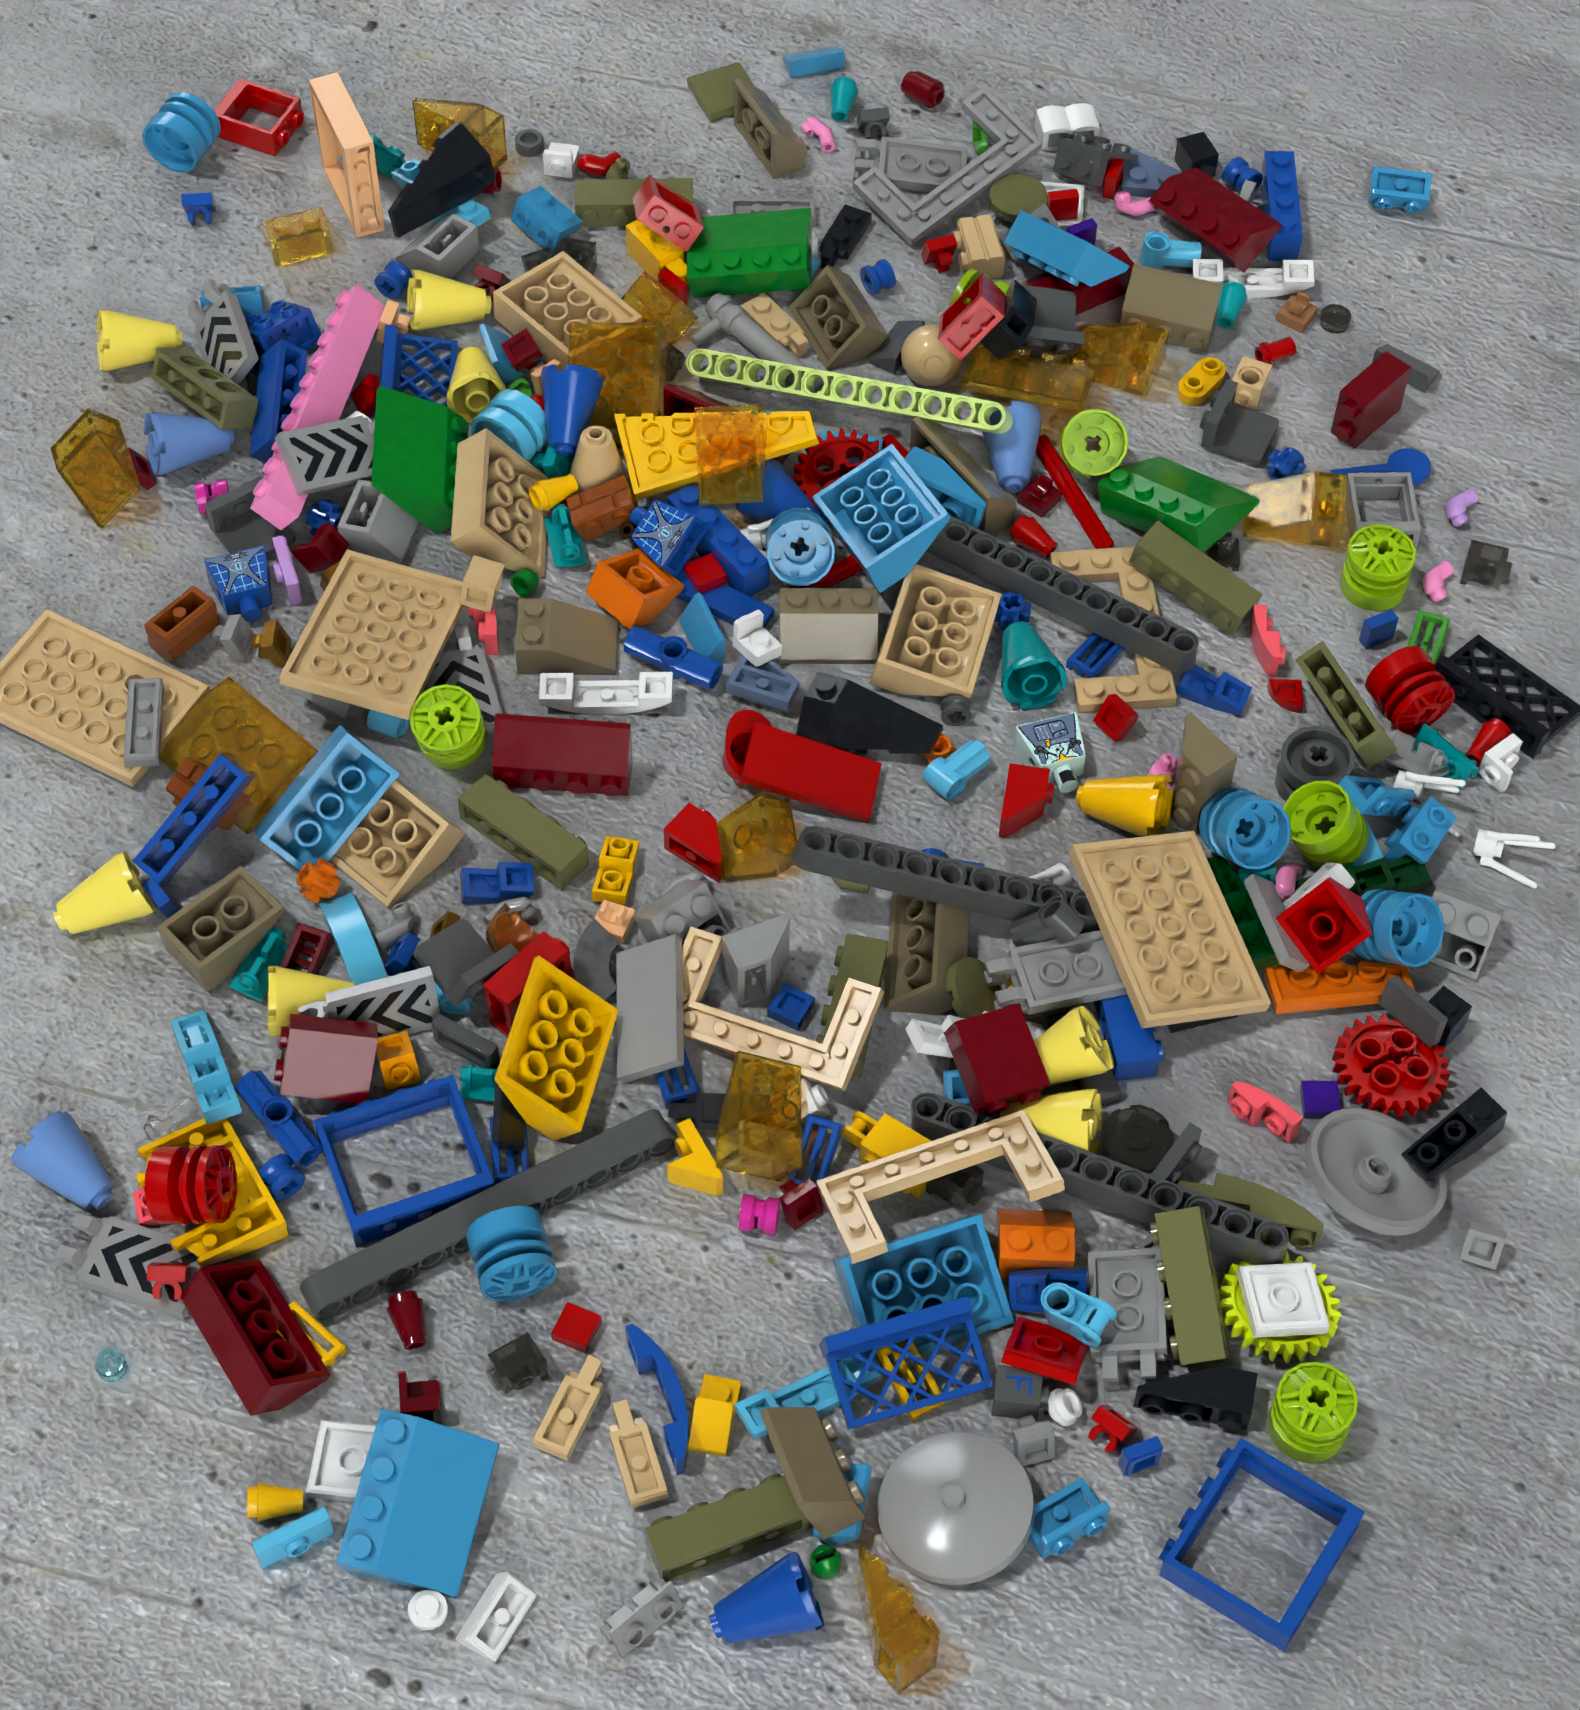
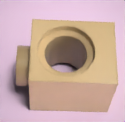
[1232,356,1272,411]
[459,555,505,613]

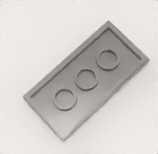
[616,934,684,1083]

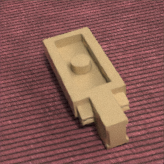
[740,292,808,358]
[532,1355,604,1461]
[608,1399,668,1509]

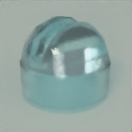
[95,1348,127,1382]

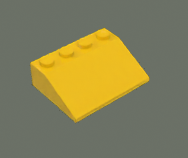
[494,956,619,1141]

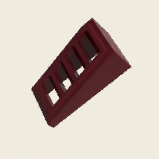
[280,923,334,975]

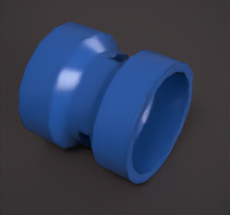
[1221,157,1263,195]

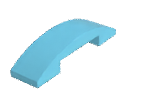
[319,892,388,985]
[734,1351,883,1439]

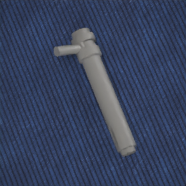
[690,293,824,405]

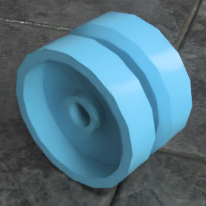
[471,389,548,462]

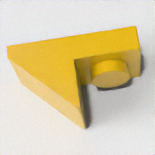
[667,1118,723,1196]
[688,1374,742,1457]

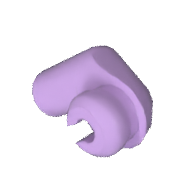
[1446,488,1478,527]

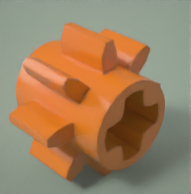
[296,858,340,904]

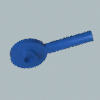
[1330,448,1431,486]

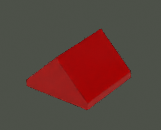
[1276,877,1373,974]

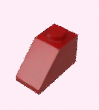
[999,763,1055,838]
[664,803,722,883]

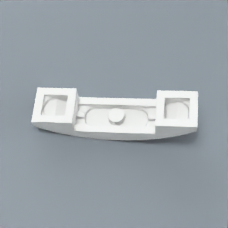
[1192,259,1315,298]
[539,672,673,715]

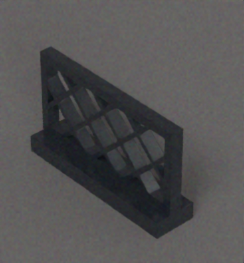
[1435,634,1580,759]

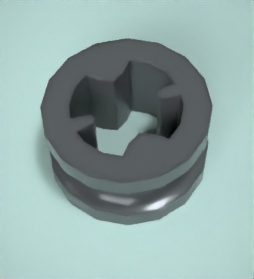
[940,695,971,726]

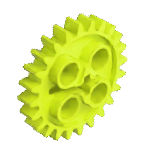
[1219,1251,1341,1363]

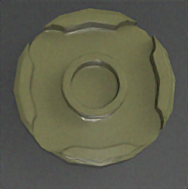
[989,174,1048,222]
[946,956,1000,1019]

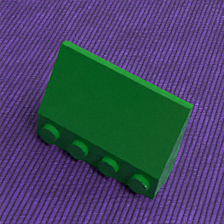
[687,208,812,298]
[371,386,469,534]
[1097,456,1260,553]

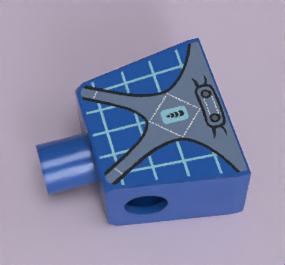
[629,500,710,577]
[204,545,272,622]

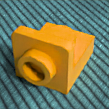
[376,1030,421,1090]

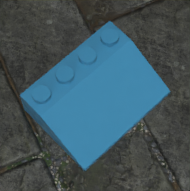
[812,444,951,593]
[832,1214,1015,1367]
[336,1408,500,1598]

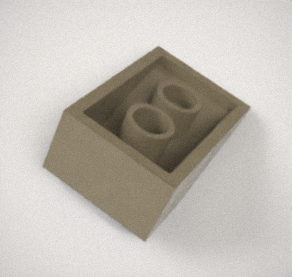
[515,598,618,675]
[157,866,285,992]

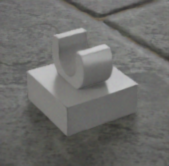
[211,614,254,661]
[1459,1221,1507,1270]
[1012,1415,1056,1467]

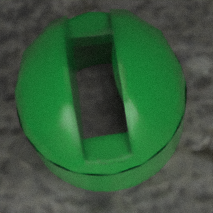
[510,568,539,597]
[809,1544,841,1580]

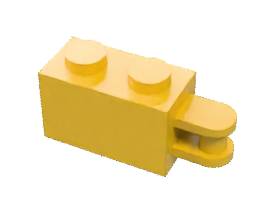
[625,220,689,288]
[841,1111,934,1199]

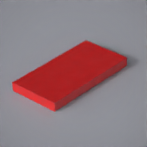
[739,722,882,823]

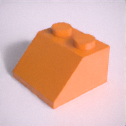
[585,548,685,630]
[997,1209,1075,1279]

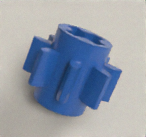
[1266,447,1306,487]
[305,499,343,536]
[994,592,1031,631]

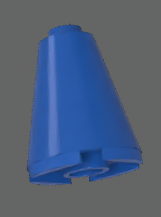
[541,364,605,456]
[735,458,823,540]
[709,1552,825,1643]

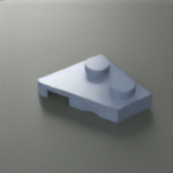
[725,655,799,712]

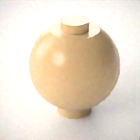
[901,324,962,387]

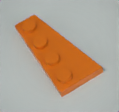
[1262,959,1415,1014]

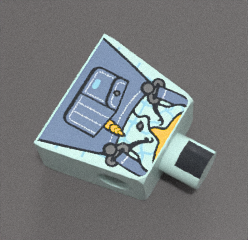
[1013,712,1086,793]

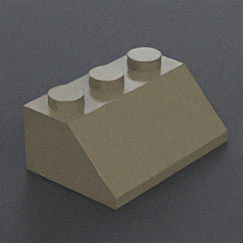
[734,79,807,179]
[1119,263,1223,353]
[788,265,889,370]
[779,588,878,664]
[1172,713,1237,835]
[759,1407,866,1539]

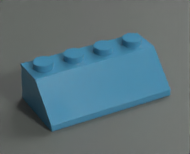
[1004,210,1129,287]
[254,724,400,870]

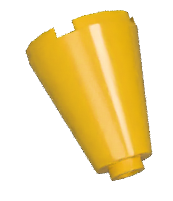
[1076,774,1174,837]

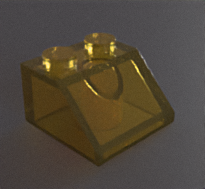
[260,207,333,267]
[717,791,797,882]

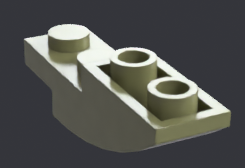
[1177,1173,1324,1248]

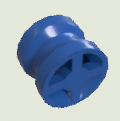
[860,259,896,296]
[375,260,413,299]
[259,1154,305,1201]

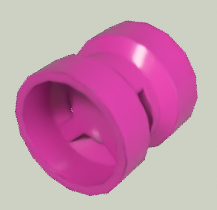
[194,479,229,514]
[738,1194,780,1235]

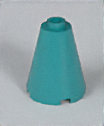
[1001,621,1067,710]

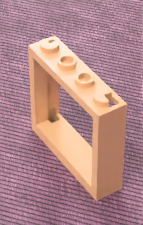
[309,72,385,238]

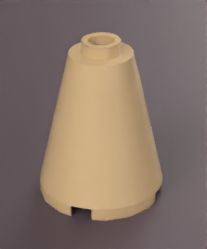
[570,426,630,497]

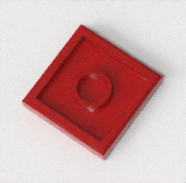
[1001,1317,1088,1385]

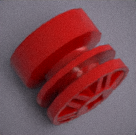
[1365,646,1455,734]
[145,1145,237,1224]

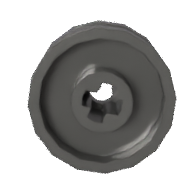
[1275,726,1356,802]

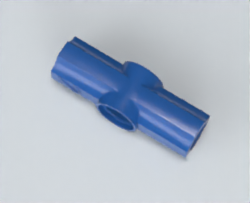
[623,626,723,690]
[235,1070,322,1168]

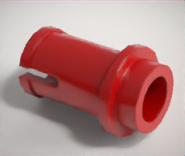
[1255,337,1296,365]

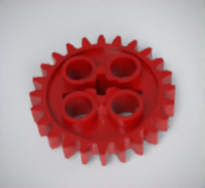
[793,429,881,520]
[1332,1013,1451,1119]

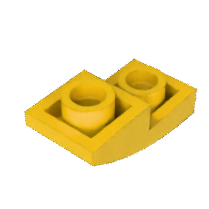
[592,836,639,906]

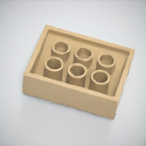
[493,251,643,371]
[451,428,549,578]
[869,564,1002,698]
[330,778,466,908]

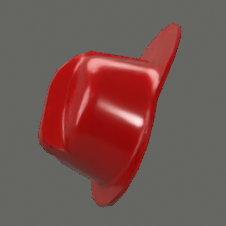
[722,709,772,786]

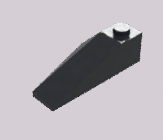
[388,121,496,237]
[796,672,943,754]

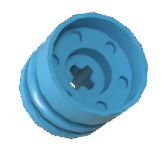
[142,92,221,172]
[765,508,835,586]
[1199,787,1291,870]
[1354,889,1444,967]
[465,1205,558,1302]

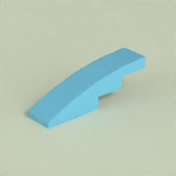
[170,1009,242,1125]

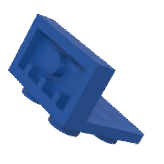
[245,300,321,355]

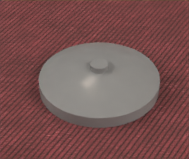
[1305,1108,1447,1236]
[877,1432,1035,1585]

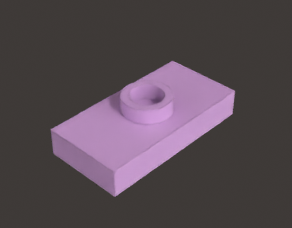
[272,535,302,606]

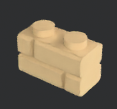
[952,214,1005,279]

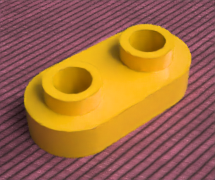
[1177,357,1226,406]

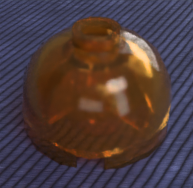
[486,903,538,953]

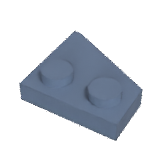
[1121,148,1182,198]

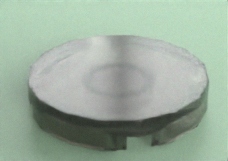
[1100,1105,1174,1173]

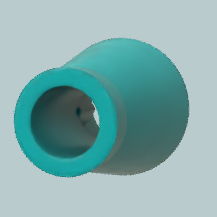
[830,77,858,122]
[1216,281,1248,328]

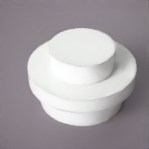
[1047,1388,1082,1427]
[408,1590,448,1630]

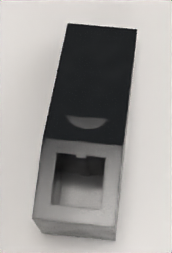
[980,280,1037,361]
[1401,1088,1507,1181]
[1133,1365,1258,1431]

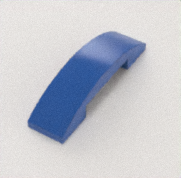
[625,1324,689,1475]

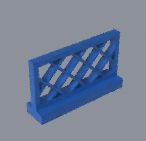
[380,324,458,406]
[819,1296,994,1430]

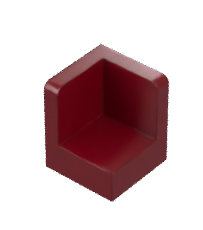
[291,522,350,574]
[398,1371,442,1424]

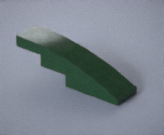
[1295,855,1432,897]
[1207,856,1279,970]

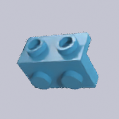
[1368,166,1432,213]
[511,186,583,254]
[1338,775,1417,818]
[1383,796,1456,865]
[1028,1478,1110,1559]

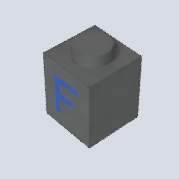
[991,1365,1049,1422]

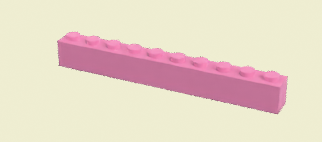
[250,283,385,530]

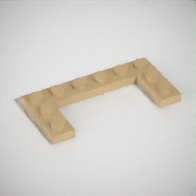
[1049,546,1177,713]
[682,927,884,1092]
[816,1109,1065,1264]

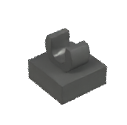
[856,107,890,139]

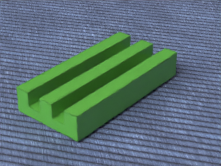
[1407,610,1450,664]

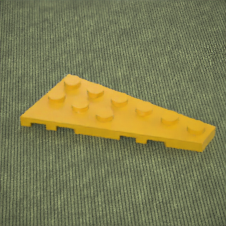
[614,411,819,500]

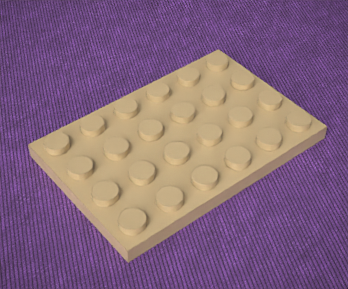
[280,549,465,720]
[0,609,211,787]
[1068,831,1271,1029]

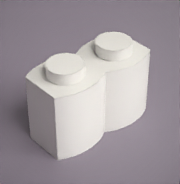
[1034,103,1100,151]

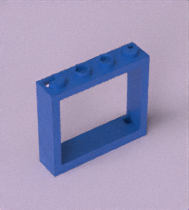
[313,1075,495,1247]
[1158,1438,1365,1652]

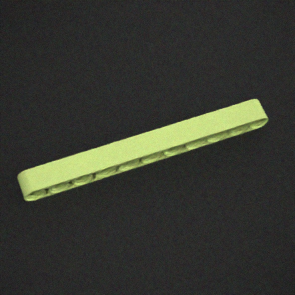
[686,348,1013,434]

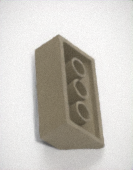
[910,417,1016,536]
[884,892,970,1015]

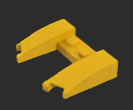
[136,1118,288,1267]

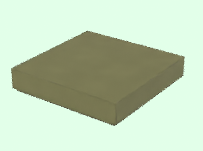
[687,62,754,121]

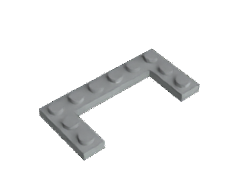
[852,86,1043,246]

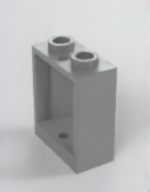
[1343,472,1421,549]

